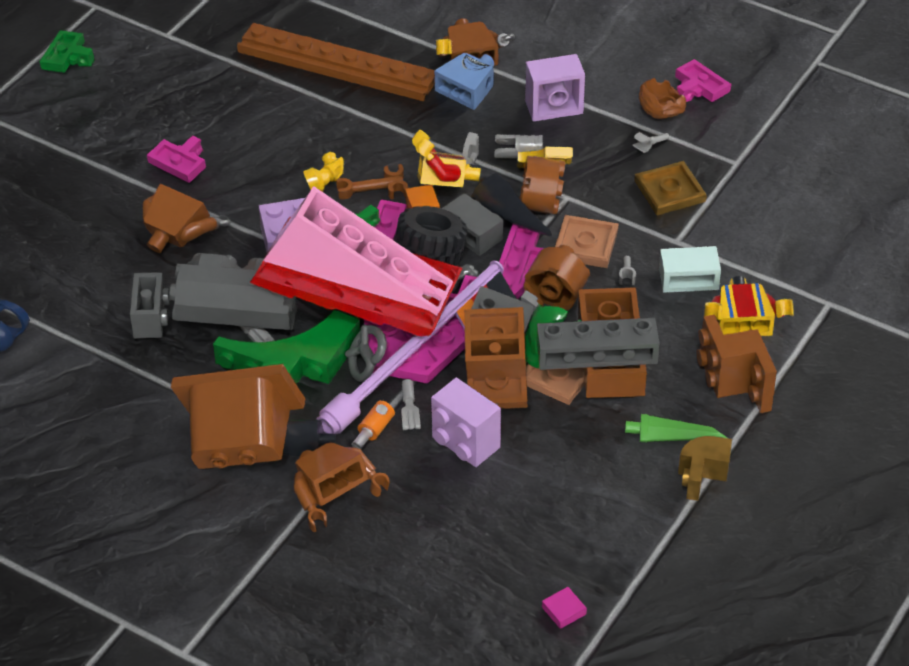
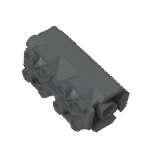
[170,253,298,330]

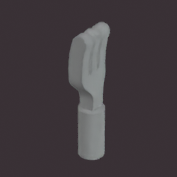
[401,379,421,430]

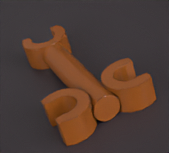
[336,164,408,200]

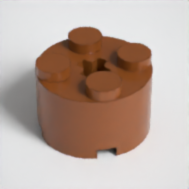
[520,156,566,215]
[523,245,590,310]

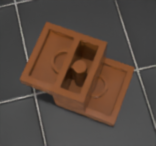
[464,307,528,409]
[697,314,777,413]

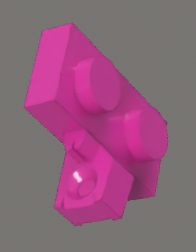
[675,59,731,102]
[147,136,206,183]

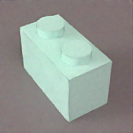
[659,246,721,293]

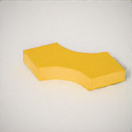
[517,147,573,168]

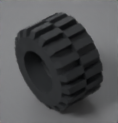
[394,206,467,266]

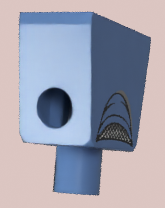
[435,53,494,110]

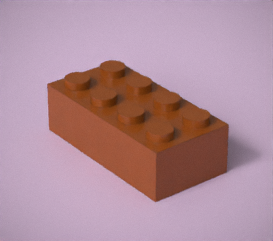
[578,288,647,398]

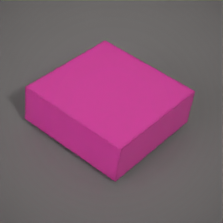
[542,587,587,629]

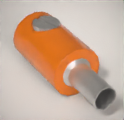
[352,400,395,449]

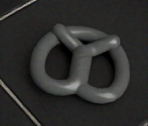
[345,325,387,382]

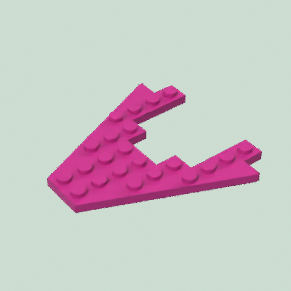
[363,200,544,383]

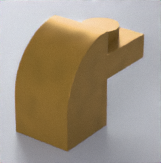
[678,436,732,501]

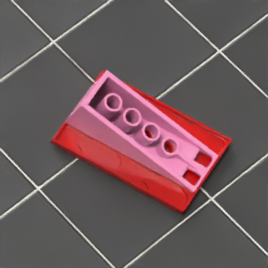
[250,186,463,337]

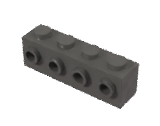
[537,318,660,370]

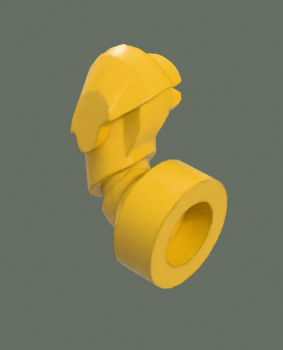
[303,152,344,192]

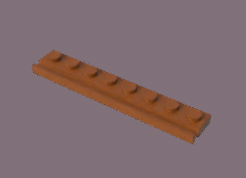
[237,23,435,102]

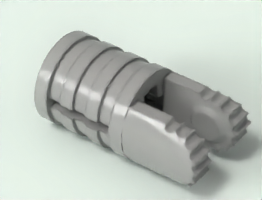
[494,134,543,159]

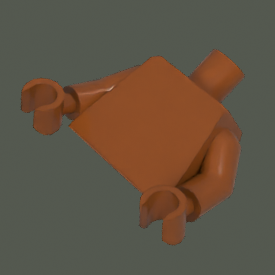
[294,442,389,532]

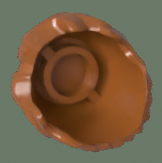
[639,78,686,119]

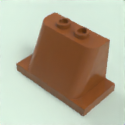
[171,364,306,469]

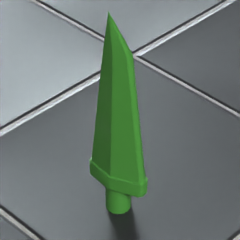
[625,414,727,443]

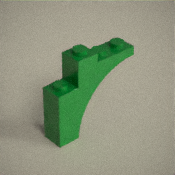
[213,310,360,385]

